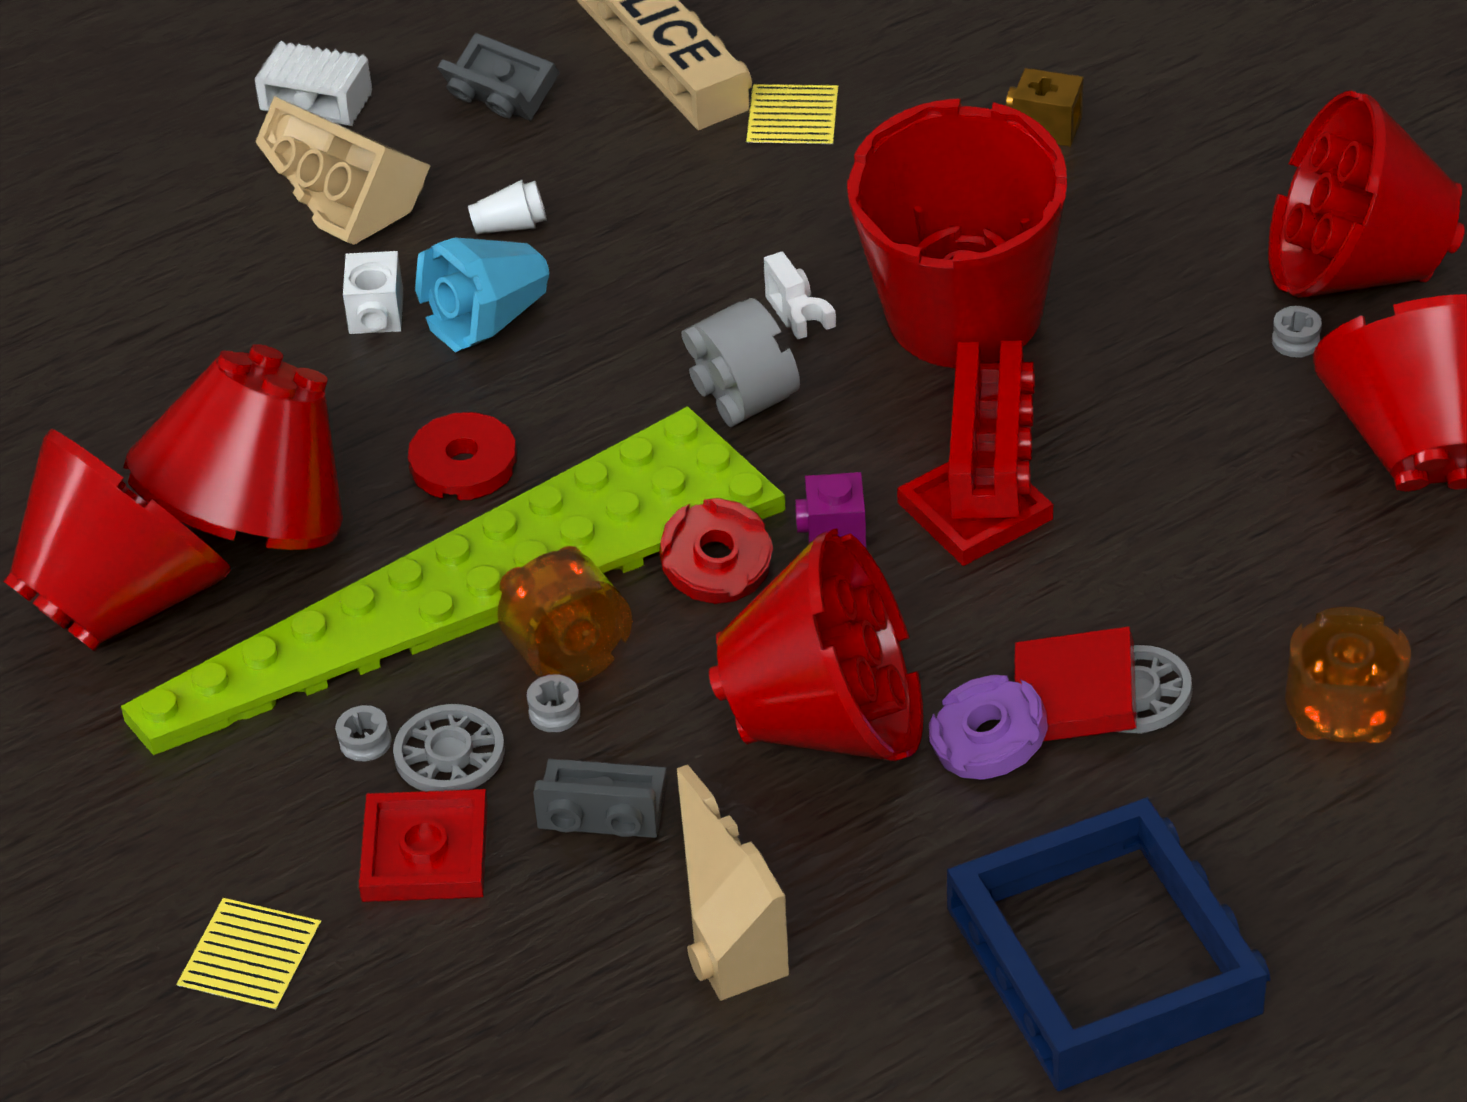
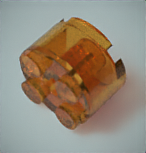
[497,546,632,683]
[1285,607,1411,743]

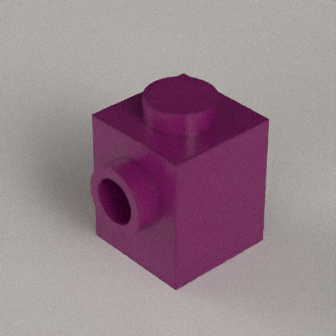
[795,472,866,548]

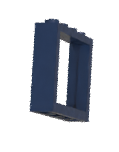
[947,797,1270,1092]

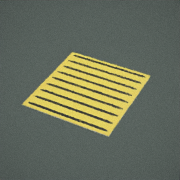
[746,84,838,144]
[176,898,321,1009]

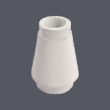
[468,179,547,235]

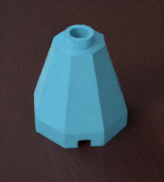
[415,237,549,352]

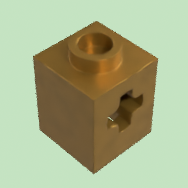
[1006,68,1083,147]

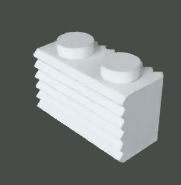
[255,41,372,126]

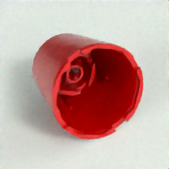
[847,99,1067,368]

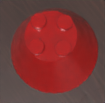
[1268,90,1465,298]
[1313,294,1467,491]
[123,344,343,550]
[3,429,231,651]
[709,529,923,761]

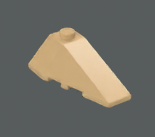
[256,96,431,245]
[677,765,789,1001]

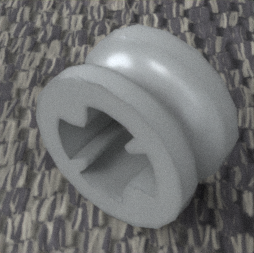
[1272,306,1322,357]
[527,674,581,732]
[335,705,392,762]

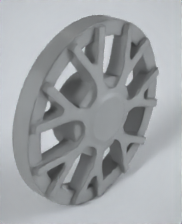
[1117,645,1193,734]
[393,704,505,791]

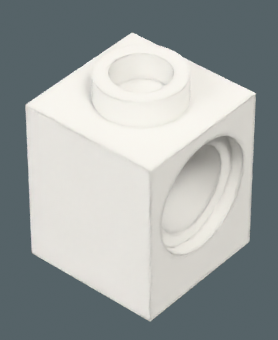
[343,251,403,334]

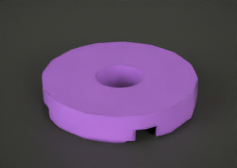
[929,675,1048,780]

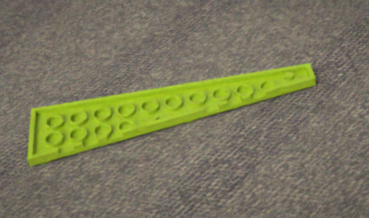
[121,406,786,755]

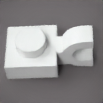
[764,251,836,340]

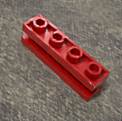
[948,340,1035,519]

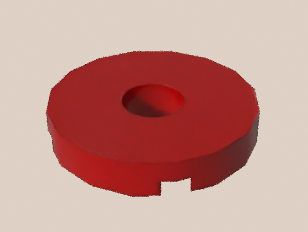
[408,412,517,500]
[659,498,773,604]

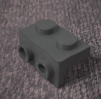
[437,33,560,121]
[533,758,668,838]

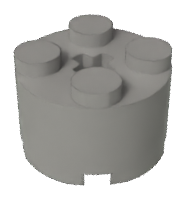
[681,298,800,427]

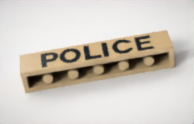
[577,0,752,130]

